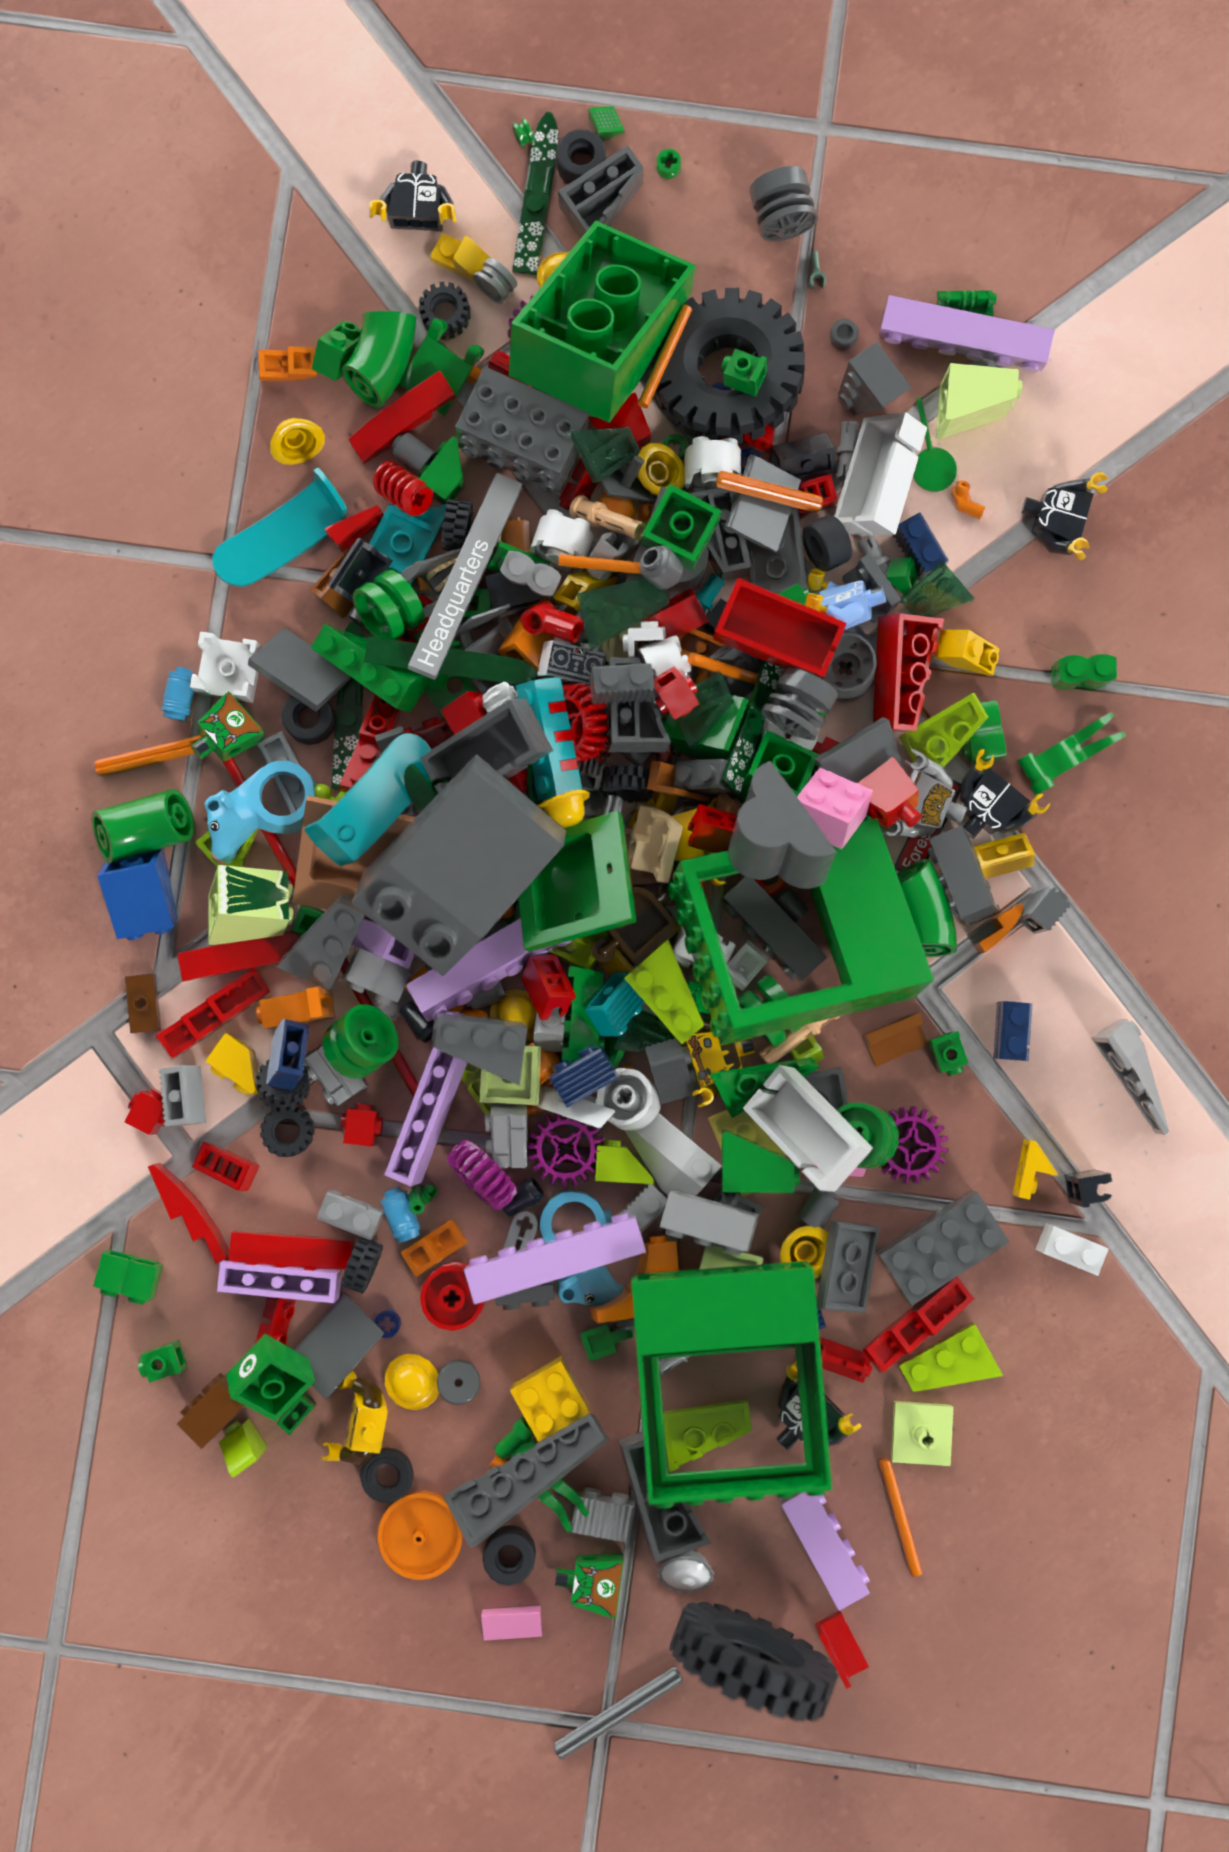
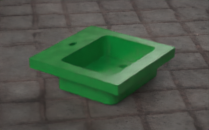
[518,811,636,952]

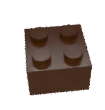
[177,1373,245,1450]

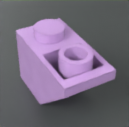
[351,918,415,969]

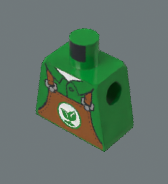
[191,691,264,761]
[555,1553,624,1619]

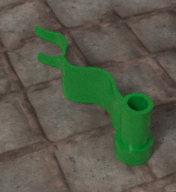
[1017,712,1126,796]
[494,1417,590,1533]

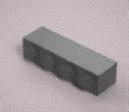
[722,876,827,982]

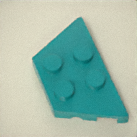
[369,504,447,588]

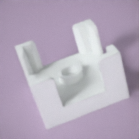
[190,632,261,703]

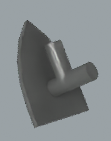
[598,455,655,503]

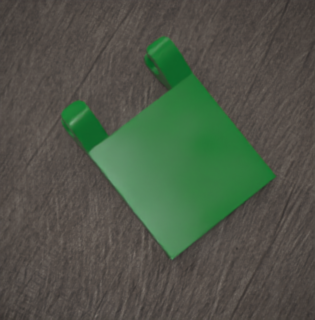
[399,318,484,416]

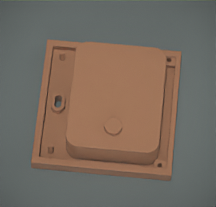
[293,795,416,918]

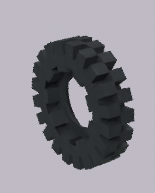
[669,1602,838,1722]

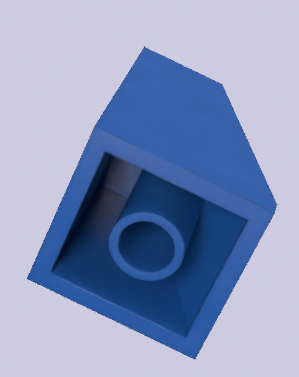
[97,848,178,940]

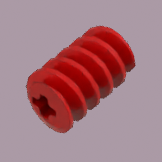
[373,461,433,516]

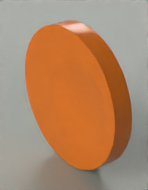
[378,1490,463,1580]

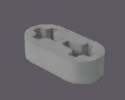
[503,1210,538,1250]

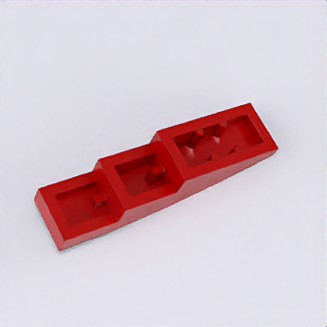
[348,371,456,464]
[176,931,297,982]
[155,968,270,1060]
[148,1163,229,1264]
[228,1231,354,1270]
[862,1276,974,1373]

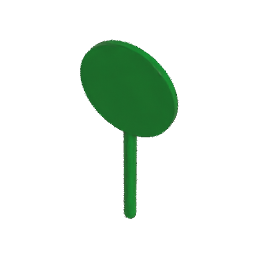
[913,397,957,492]

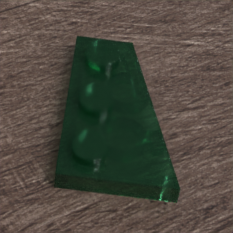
[577,578,669,651]

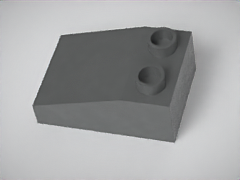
[352,754,566,976]

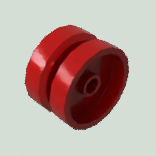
[420,1261,486,1331]

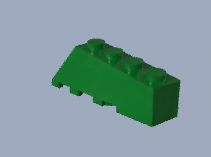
[310,624,431,713]
[562,966,606,1063]

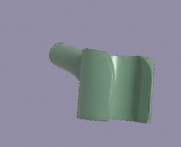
[808,251,827,290]

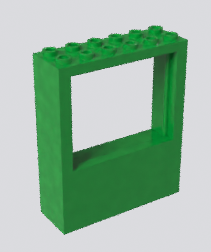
[668,818,934,1046]
[632,1261,832,1508]

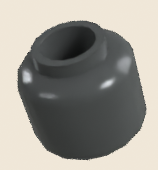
[640,546,683,590]

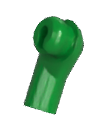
[409,1183,438,1214]

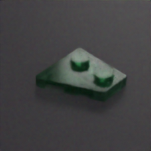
[569,427,640,483]

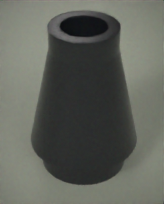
[399,1001,434,1043]
[502,1177,545,1217]

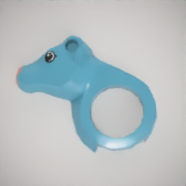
[205,761,316,865]
[540,1189,625,1305]

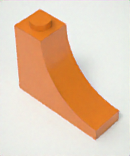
[498,598,567,686]
[256,987,336,1029]
[590,1235,679,1323]

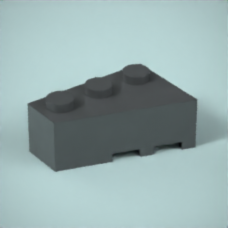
[558,145,644,238]
[838,342,912,416]
[690,488,751,581]
[607,658,671,752]
[928,825,1002,925]
[277,894,365,990]
[432,1013,527,1086]

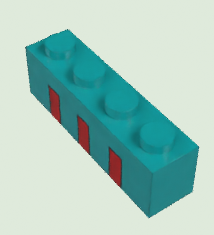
[516,677,582,801]

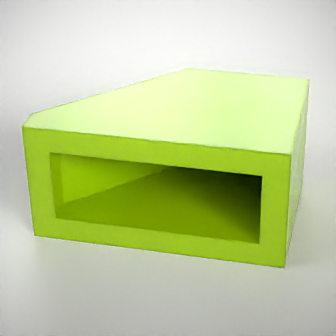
[595,1139,654,1184]
[219,1418,268,1478]

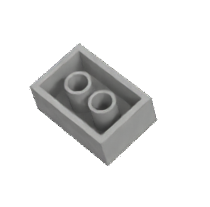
[660,1190,759,1255]

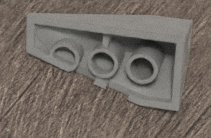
[1091,1019,1169,1135]

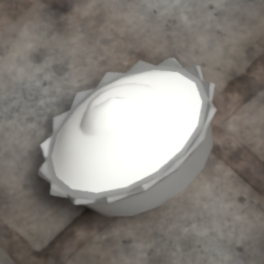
[657,1550,715,1594]

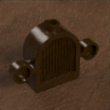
[591,884,682,966]

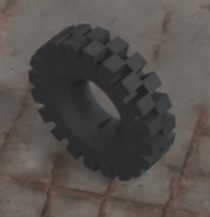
[651,288,805,444]

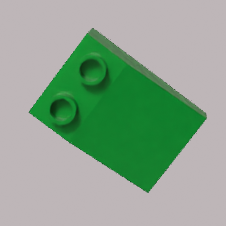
[509,221,696,423]

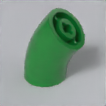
[341,311,417,408]
[91,789,194,863]
[897,859,957,957]

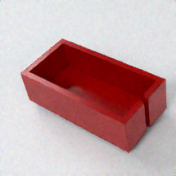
[713,578,847,680]

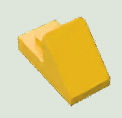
[430,233,491,282]
[1012,1139,1058,1200]

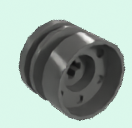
[749,166,818,242]
[823,632,877,703]
[761,666,839,740]

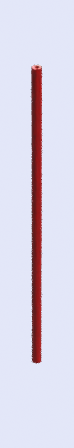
[222,758,419,1098]

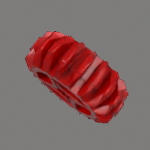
[562,683,610,762]

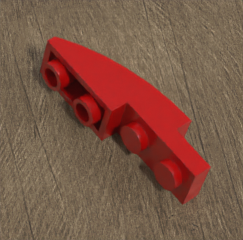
[339,694,402,793]

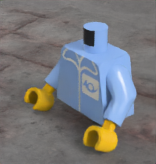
[805,569,886,630]

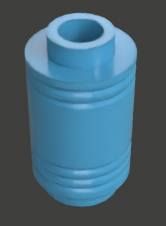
[161,667,195,721]
[380,1187,421,1243]

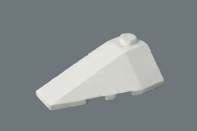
[624,1095,722,1196]

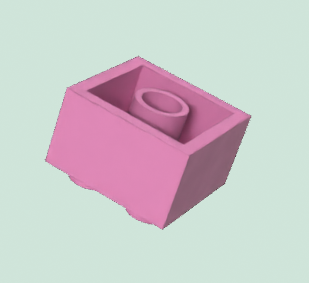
[797,768,873,849]

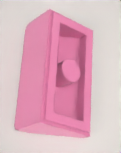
[481,1605,542,1641]

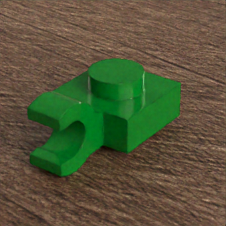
[580,1322,634,1361]

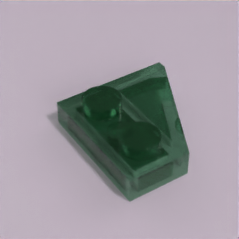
[900,561,975,617]
[677,673,734,749]
[614,1010,675,1053]

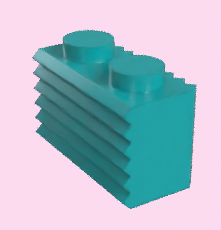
[584,971,644,1037]

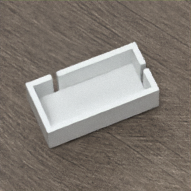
[835,412,927,537]
[743,1065,873,1192]

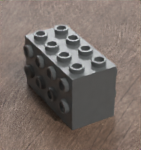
[455,366,589,493]

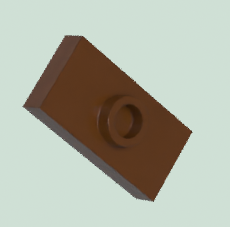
[125,973,161,1034]

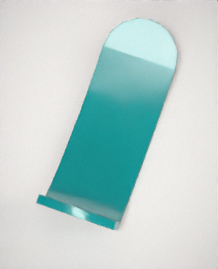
[213,468,347,587]
[304,733,431,867]

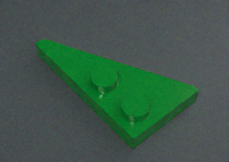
[710,1057,819,1118]

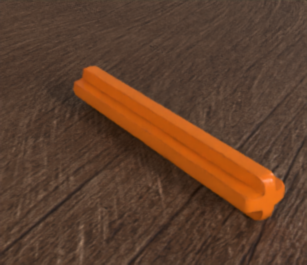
[716,470,823,513]
[95,736,202,776]

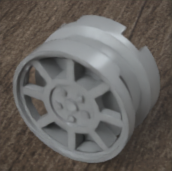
[473,258,517,304]

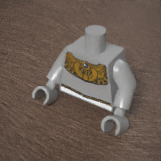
[881,749,967,838]

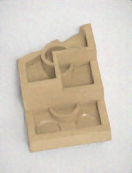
[628,800,683,883]

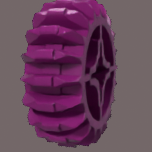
[881,1106,949,1184]
[527,1113,604,1187]
[447,1140,517,1211]

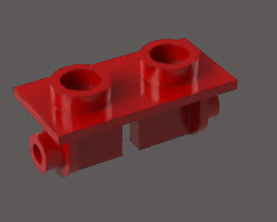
[559,454,601,513]
[403,716,452,749]
[255,1297,296,1345]
[819,1336,872,1383]

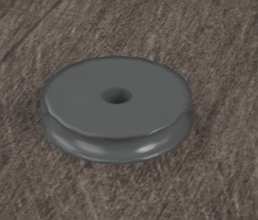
[437,1360,480,1405]

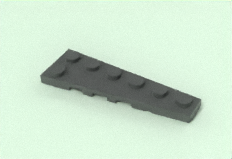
[443,1414,609,1547]

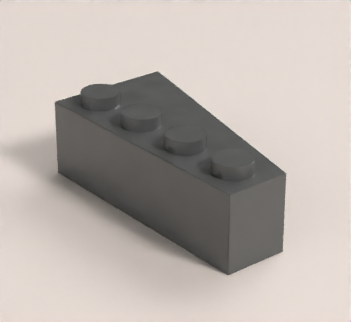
[618,1432,711,1562]

